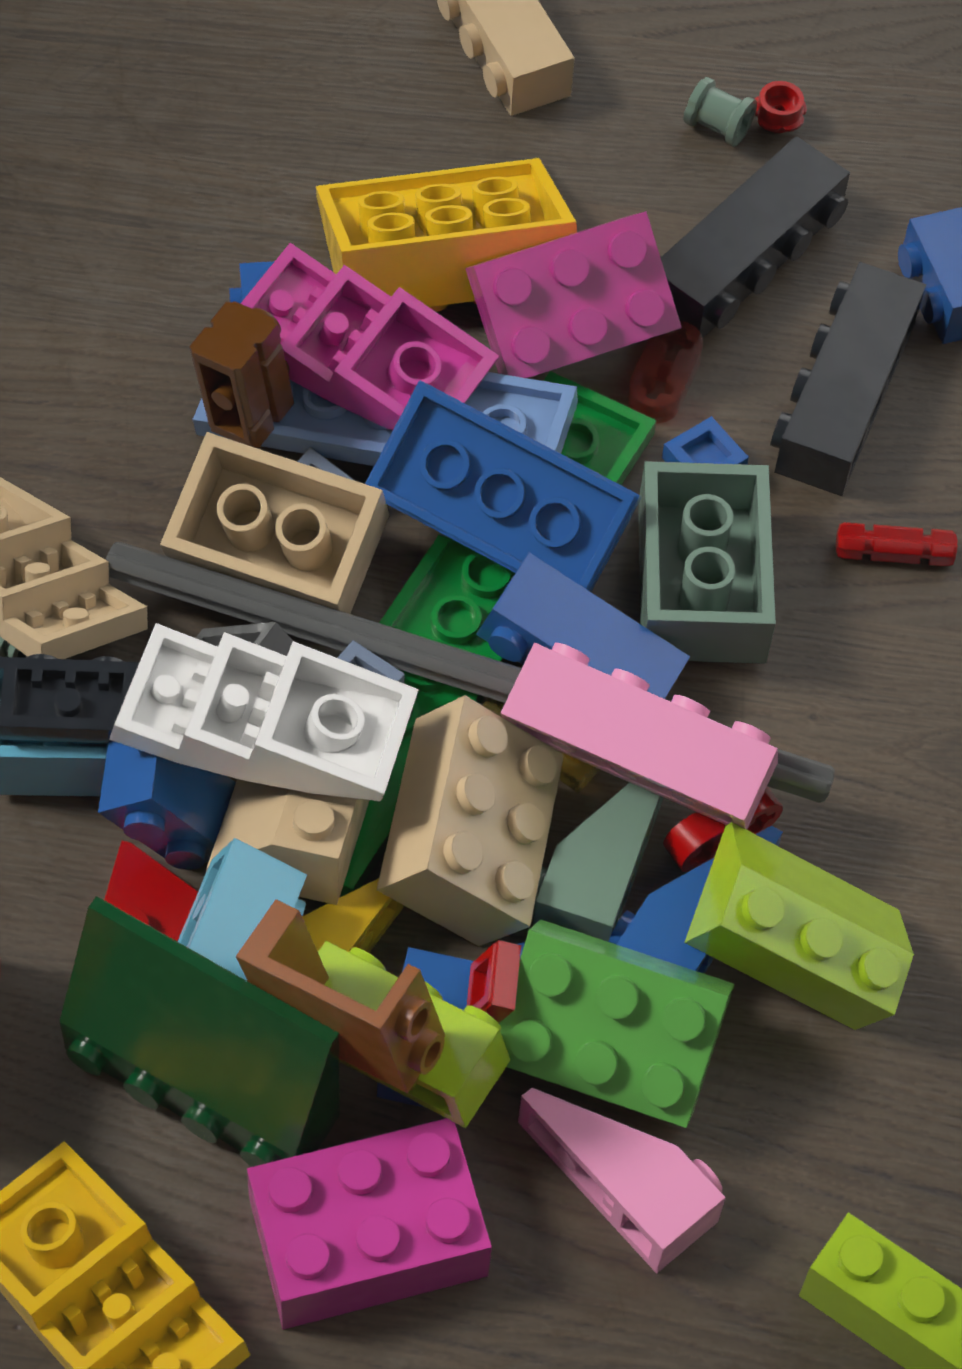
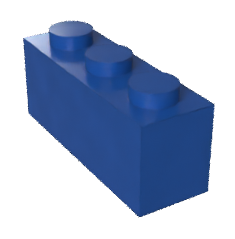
[476,553,690,699]

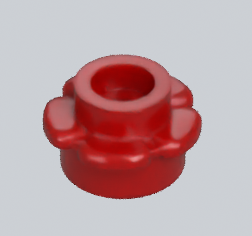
[755,81,807,133]

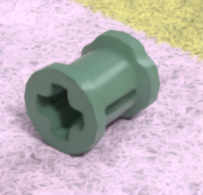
[683,77,757,147]

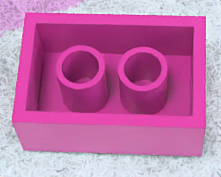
[465,212,682,378]
[247,1118,492,1330]

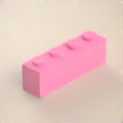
[501,642,778,830]

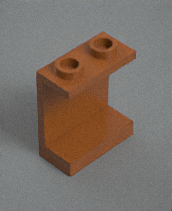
[236,899,446,1093]

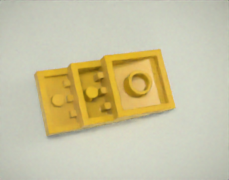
[0,1141,250,1369]

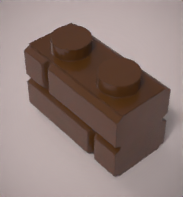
[189,301,295,448]

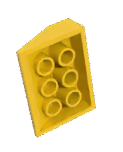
[316,158,577,312]

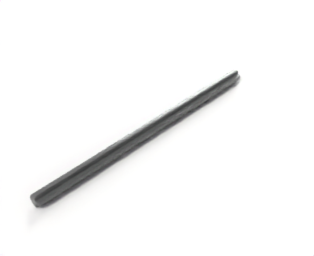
[106,542,835,803]

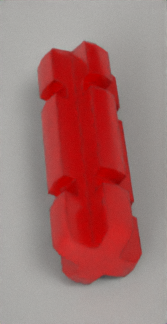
[836,522,958,566]

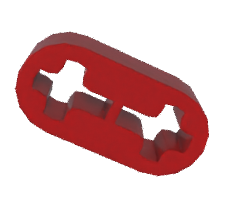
[663,786,783,873]

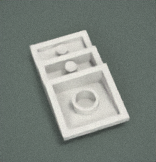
[109,623,419,801]

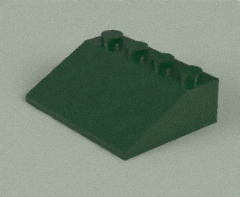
[59,896,339,1167]

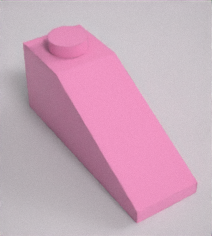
[518,1088,726,1274]

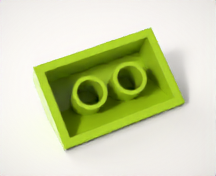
[684,822,914,1030]

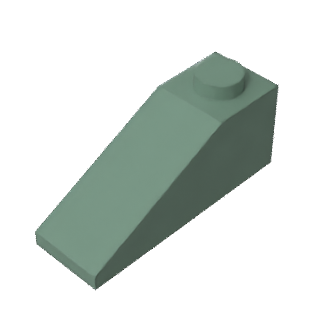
[533,783,664,942]

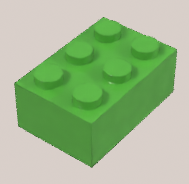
[500,919,735,1128]

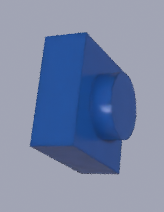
[662,416,749,465]

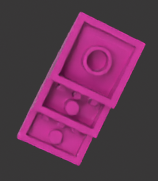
[241,243,499,430]

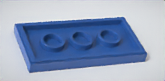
[365,380,642,592]

